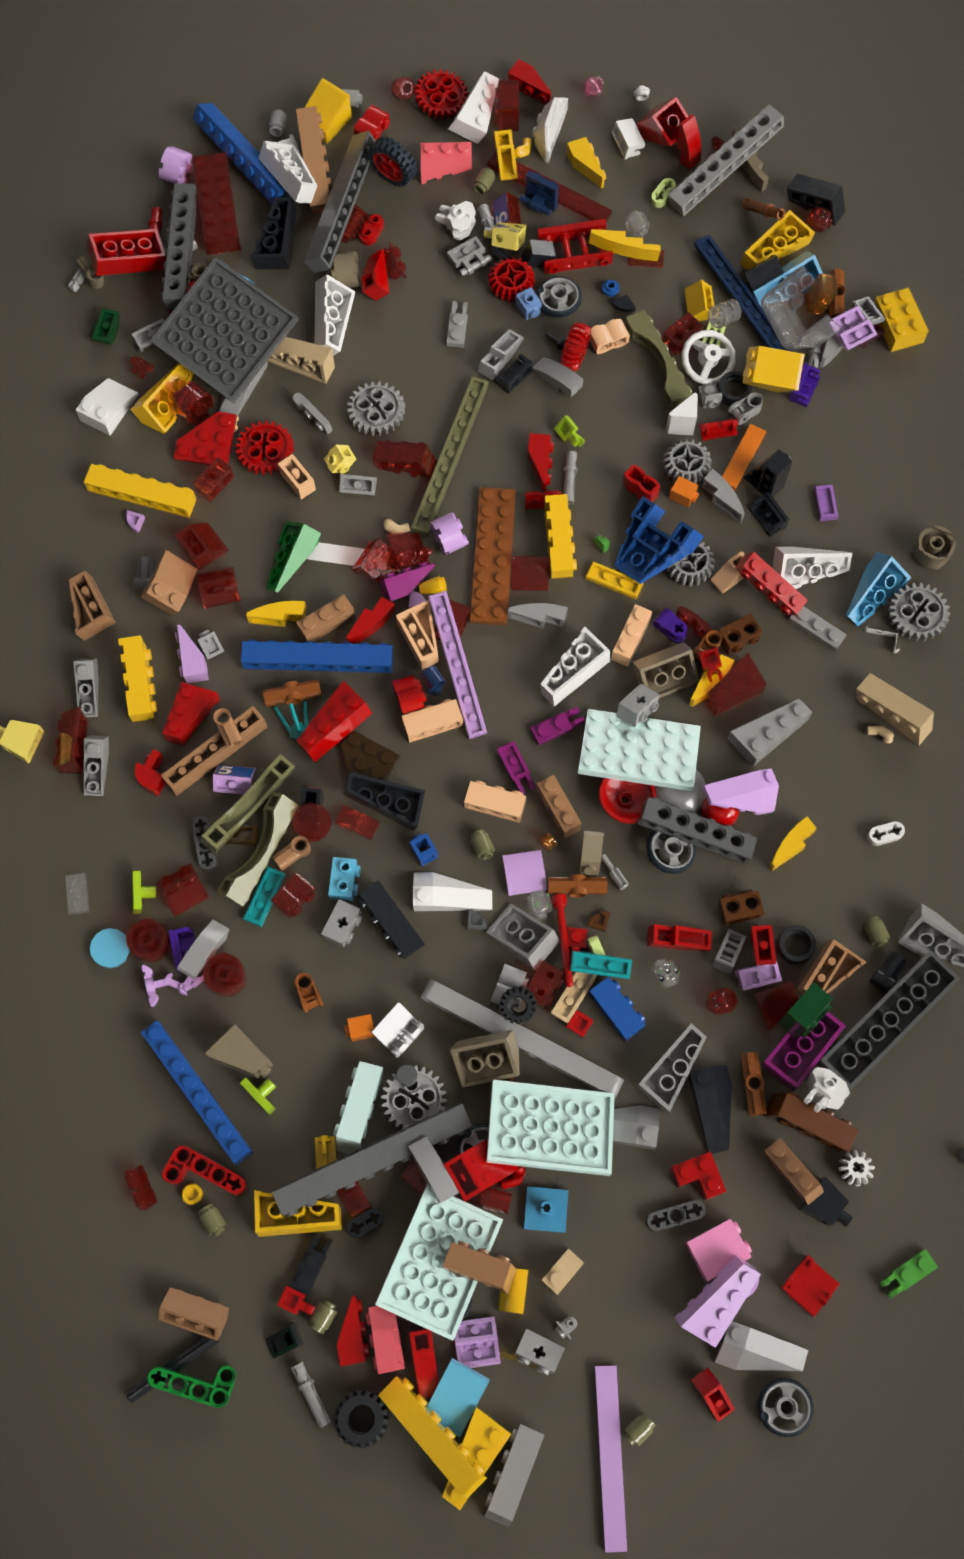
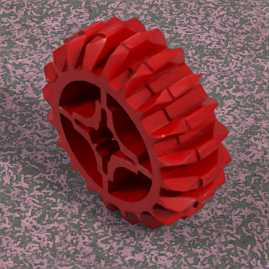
[488,257,535,302]
[560,322,591,371]

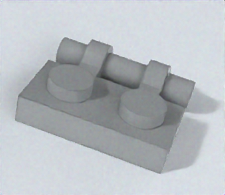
[447,236,492,277]

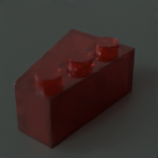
[372,440,438,481]
[705,653,767,716]

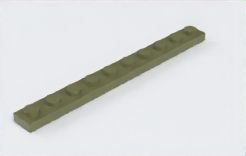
[411,376,489,536]

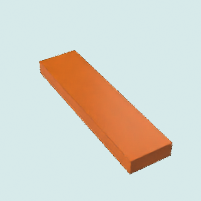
[722,424,766,491]

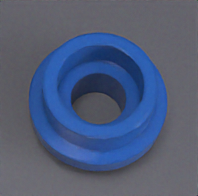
[602,280,619,297]

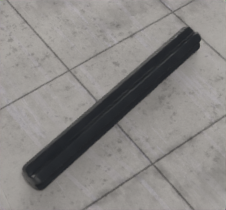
[125,1337,220,1403]

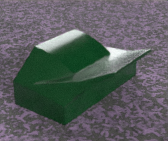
[89,308,120,345]

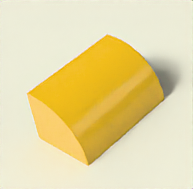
[684,279,716,321]
[498,1268,528,1314]

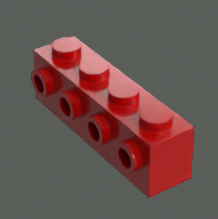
[734,552,808,616]

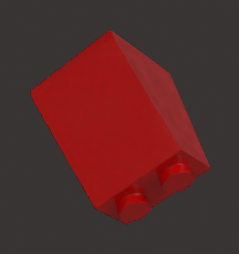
[636,97,689,147]

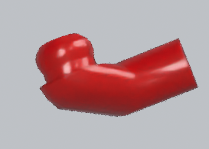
[500,1166,526,1190]

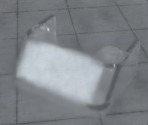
[761,267,842,350]

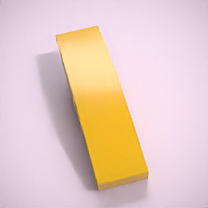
[589,229,661,261]

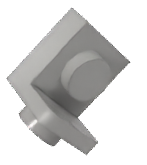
[698,383,723,408]
[196,630,224,660]

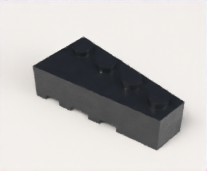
[251,197,297,269]
[343,772,425,831]
[357,880,425,959]

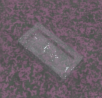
[65,873,90,915]

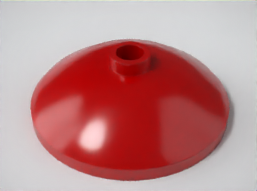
[599,778,657,824]

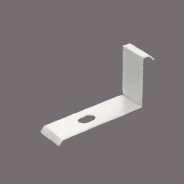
[864,626,900,654]

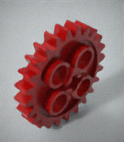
[414,69,469,120]
[235,420,295,476]

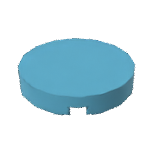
[90,928,131,968]

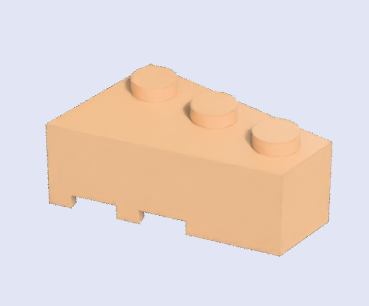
[396,600,439,670]

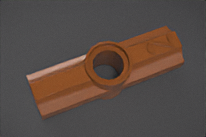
[827,268,846,320]
[263,679,322,707]
[548,874,607,898]
[740,1052,767,1116]

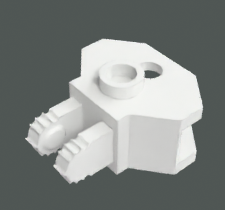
[435,201,476,241]
[803,1067,850,1113]

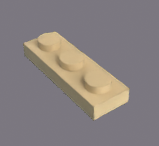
[551,972,598,1024]

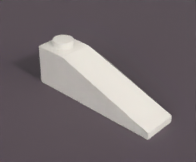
[773,547,852,589]
[413,872,492,911]

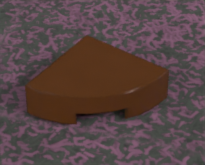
[586,911,610,932]

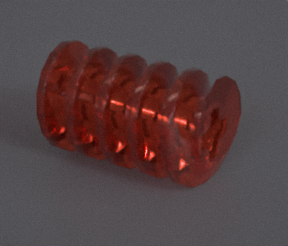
[341,205,368,243]

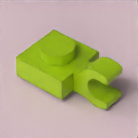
[554,416,585,447]

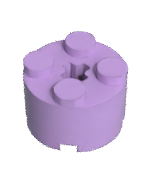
[159,145,193,184]
[430,512,469,555]

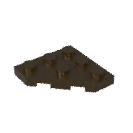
[341,730,400,781]

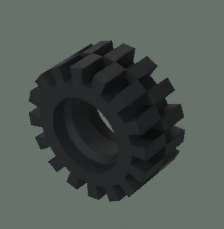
[499,985,537,1024]

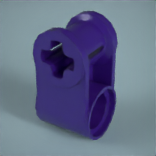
[652,608,687,643]

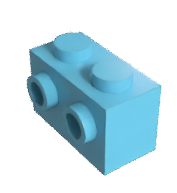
[328,857,361,902]

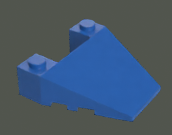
[614,496,704,584]

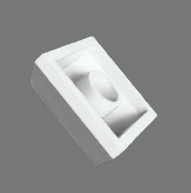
[665,393,698,435]

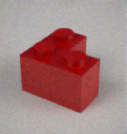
[670,1152,727,1201]

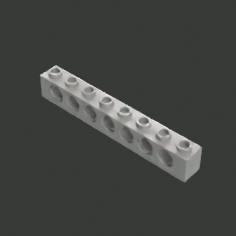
[668,104,784,217]

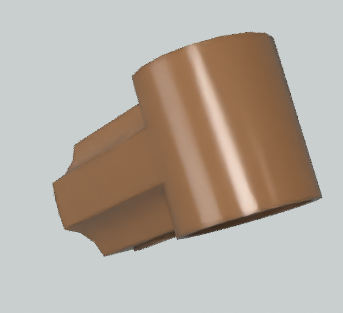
[213,708,243,749]
[272,836,311,871]

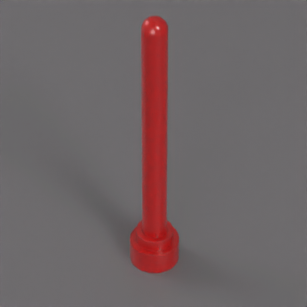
[551,894,573,987]

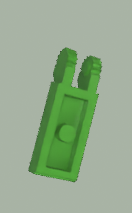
[879,1249,938,1299]

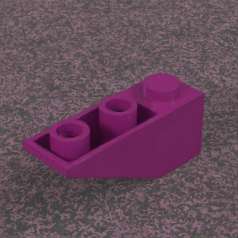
[379,562,435,601]

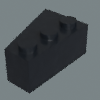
[787,174,845,226]
[743,449,793,497]

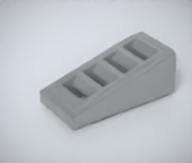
[852,296,885,325]
[712,928,747,974]

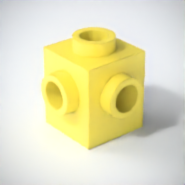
[324,445,356,474]

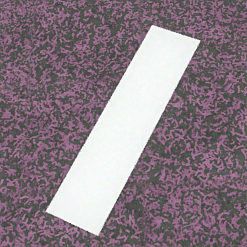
[307,542,389,570]

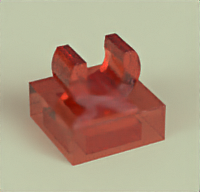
[129,356,155,378]

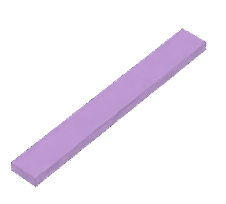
[428,591,488,739]
[595,1365,627,1552]

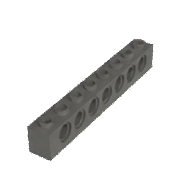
[161,184,198,310]

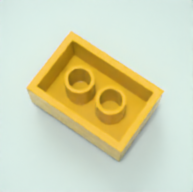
[874,287,929,352]

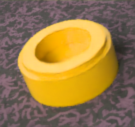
[182,1184,203,1205]

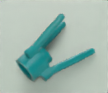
[274,702,308,741]

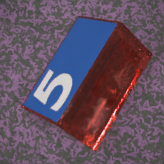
[492,192,521,225]

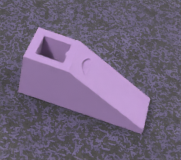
[175,625,209,683]

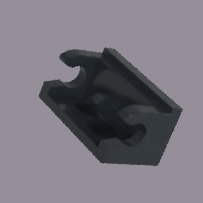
[743,254,784,290]
[494,354,533,394]
[749,492,790,537]

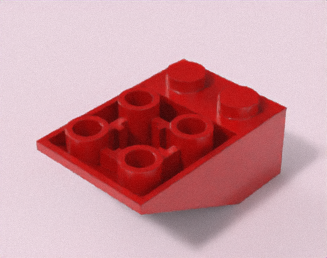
[444,1139,519,1202]

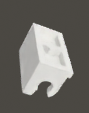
[612,118,645,159]

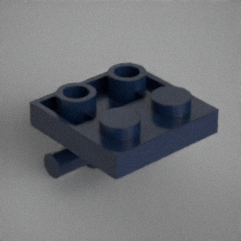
[519,170,559,216]

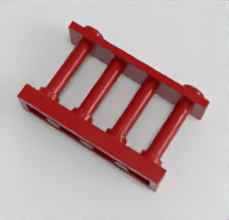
[537,219,613,274]

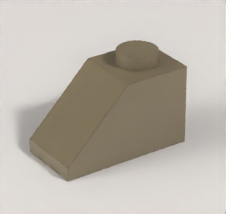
[579,831,604,876]

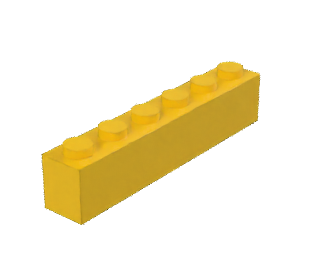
[84,464,197,518]
[378,1376,487,1498]

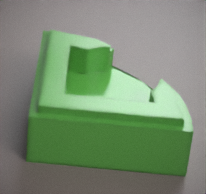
[593,535,610,553]

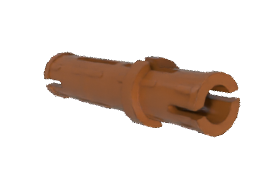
[742,198,785,220]

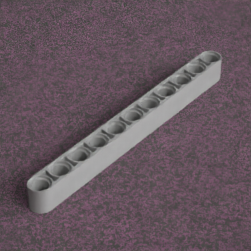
[420,979,624,1099]

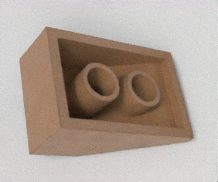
[140,550,198,616]

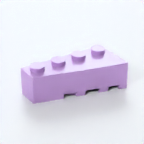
[674,1256,761,1348]

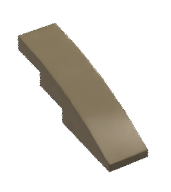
[731,126,769,192]

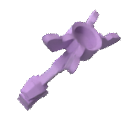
[142,965,207,1007]

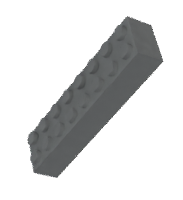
[817,950,961,1091]

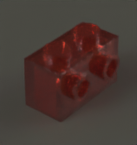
[527,961,565,1010]

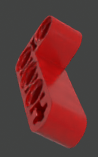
[162,1146,248,1196]

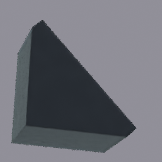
[521,240,557,268]
[299,785,324,824]
[266,1324,304,1359]

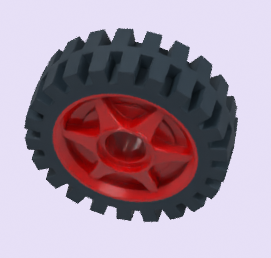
[367,136,417,187]

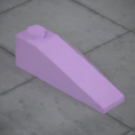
[702,768,779,815]

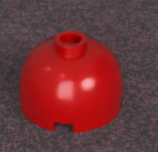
[701,797,740,826]

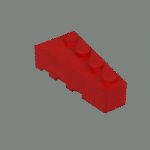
[297,680,372,762]

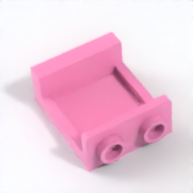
[685,1219,752,1282]

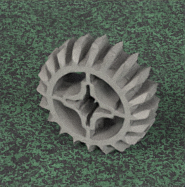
[662,438,712,484]
[666,542,715,587]

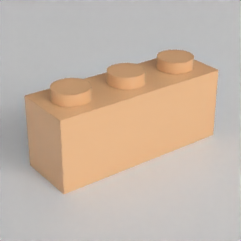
[611,604,652,667]
[402,699,463,743]
[464,781,526,823]

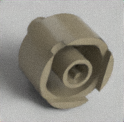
[331,251,361,288]
[913,526,956,570]

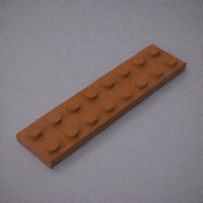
[470,487,516,625]

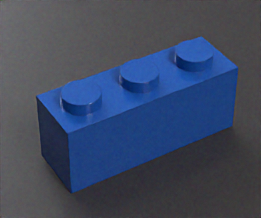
[589,977,645,1042]

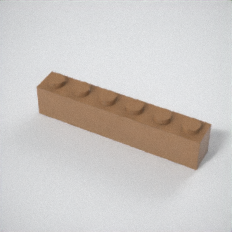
[296,106,332,213]
[161,706,267,796]

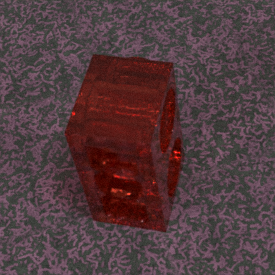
[662,312,703,355]
[194,457,235,502]

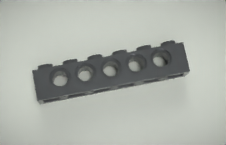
[637,797,757,864]

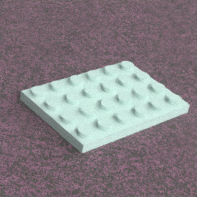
[578,709,701,791]
[486,1080,614,1176]
[375,1184,503,1341]

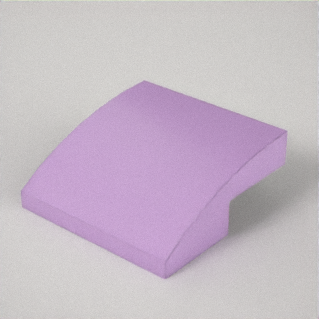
[827,306,878,351]
[502,850,547,896]
[455,1316,501,1368]

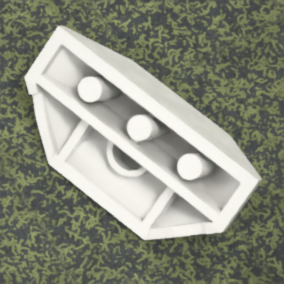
[532,97,568,163]

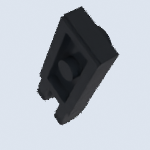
[289,1232,333,1296]

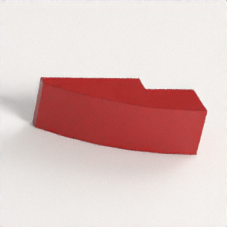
[676,114,702,170]
[346,597,395,644]
[647,924,712,951]

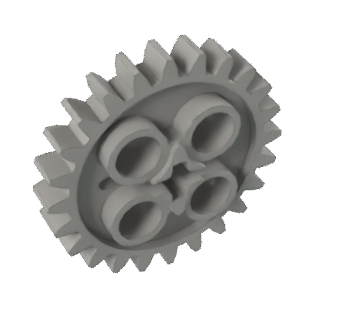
[347,381,405,436]
[888,583,950,641]
[380,1065,447,1129]

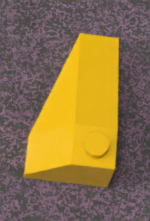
[130,363,193,434]

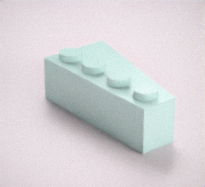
[333,1061,383,1154]

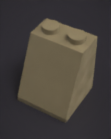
[205,1025,273,1079]

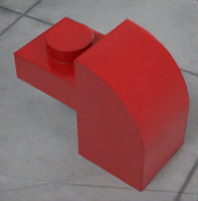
[135,749,166,797]

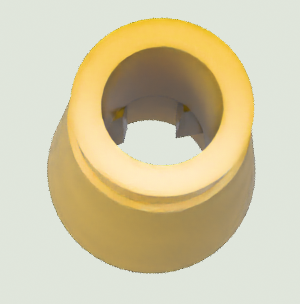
[419,576,447,594]

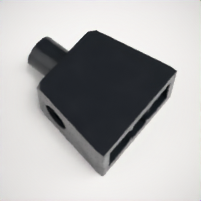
[799,1176,853,1227]

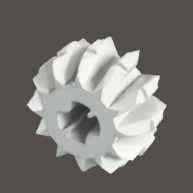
[838,1150,875,1187]

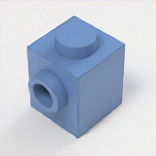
[516,288,542,320]

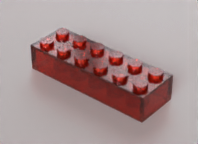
[192,152,241,255]

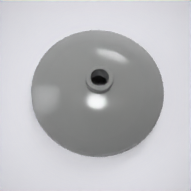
[654,770,706,813]

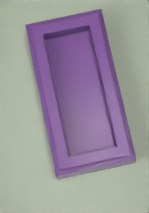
[814,484,839,521]

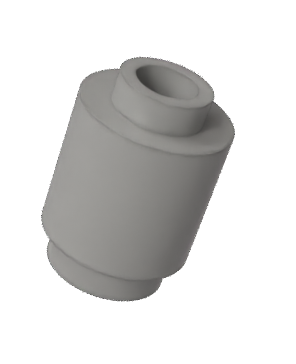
[342,89,363,108]
[268,110,288,137]

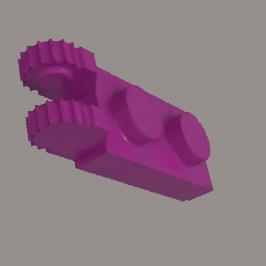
[530,707,585,746]
[497,741,536,794]

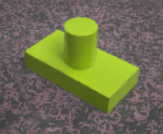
[132,871,156,914]
[240,1078,276,1115]

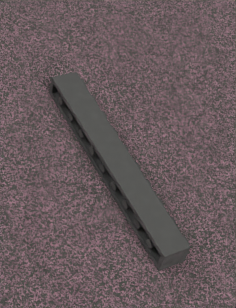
[304,131,376,273]
[270,1103,472,1217]

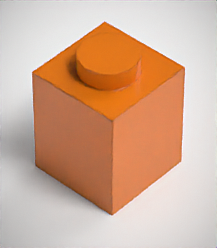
[669,476,699,508]
[345,1014,376,1042]

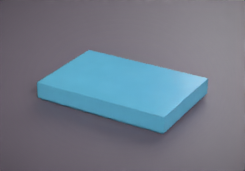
[427,1358,490,1437]

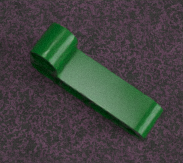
[148,1364,236,1408]

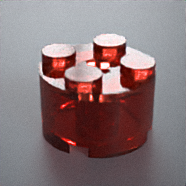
[172,381,214,425]
[126,918,170,962]
[203,953,247,997]

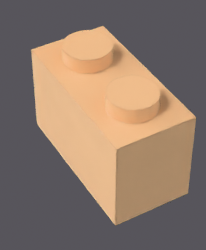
[278,454,316,500]

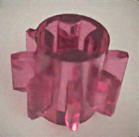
[583,75,604,97]

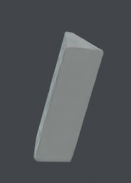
[339,474,377,496]

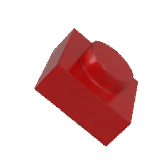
[566,1010,594,1038]

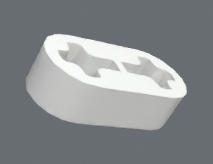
[867,822,905,846]

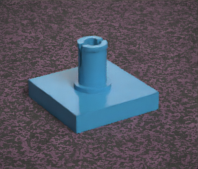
[524,1186,568,1233]

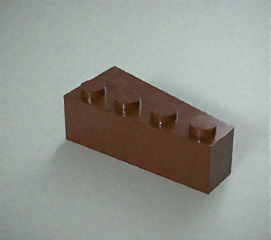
[763,1091,859,1152]

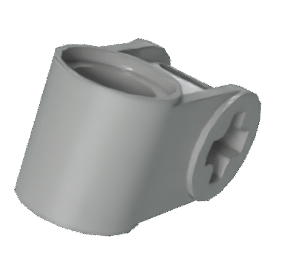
[728,392,763,425]

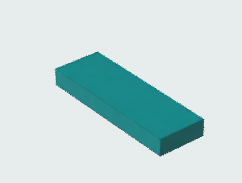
[243,866,286,928]
[570,951,632,979]

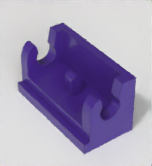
[789,363,821,407]
[169,927,195,973]

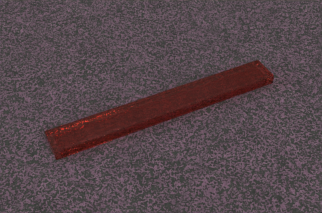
[487,151,612,222]

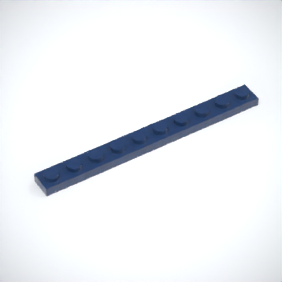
[694,235,803,367]

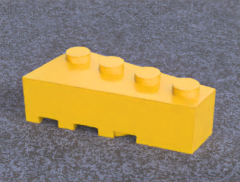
[740,210,815,271]
[544,494,577,579]
[118,635,157,722]
[254,1190,342,1237]
[442,1406,511,1510]

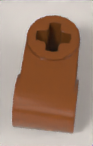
[693,630,722,662]
[295,973,324,1014]

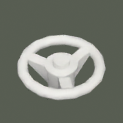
[682,330,736,385]

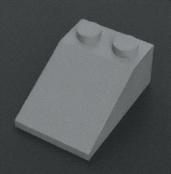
[486,904,560,970]

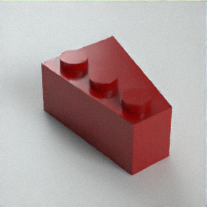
[162,682,220,746]

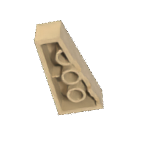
[267,337,335,384]
[856,673,934,746]

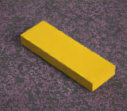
[586,561,644,600]

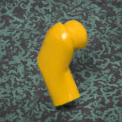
[514,137,531,158]

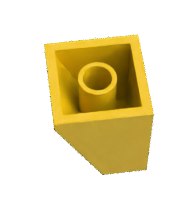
[305,78,352,144]
[742,346,805,393]

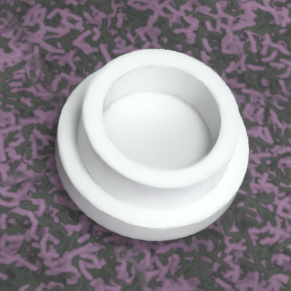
[633,86,650,101]

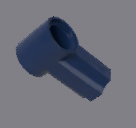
[421,665,446,696]

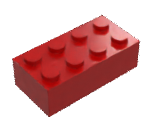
[87,229,166,276]

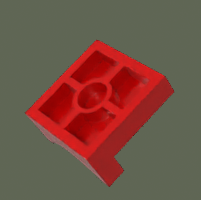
[780,1255,840,1317]

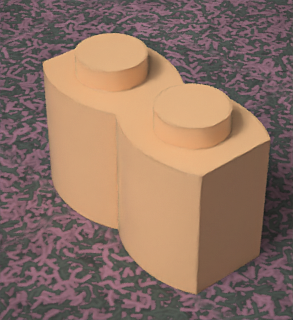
[590,319,630,354]

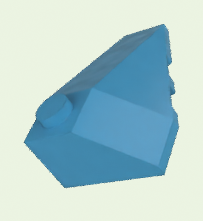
[753,251,828,307]
[846,552,911,626]

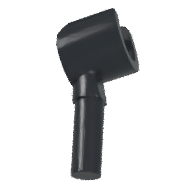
[545,332,566,350]

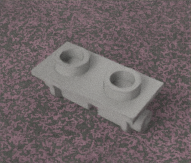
[554,1317,577,1339]

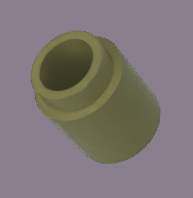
[473,168,496,195]
[470,830,495,860]
[864,916,890,947]
[198,1204,227,1237]
[309,1300,338,1334]
[624,1413,656,1446]

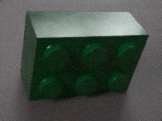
[778,982,833,1040]

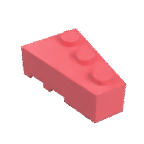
[421,142,472,184]
[366,1306,406,1374]

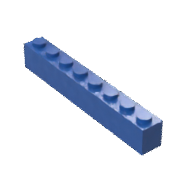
[192,103,291,204]
[241,639,393,673]
[141,1020,254,1165]

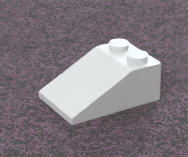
[76,378,139,436]

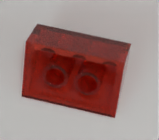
[53,707,89,774]

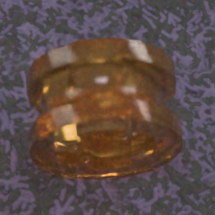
[539,832,558,852]

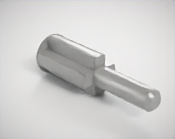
[601,854,629,891]

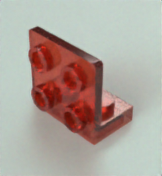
[351,538,406,585]

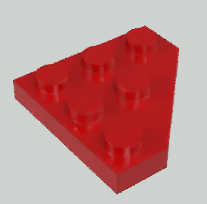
[174,411,237,468]

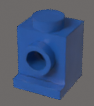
[410,833,438,867]

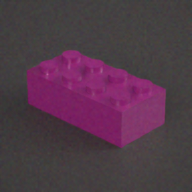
[761,1012,846,1091]

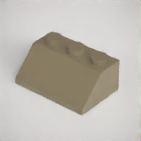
[632,642,700,698]
[450,1029,520,1088]

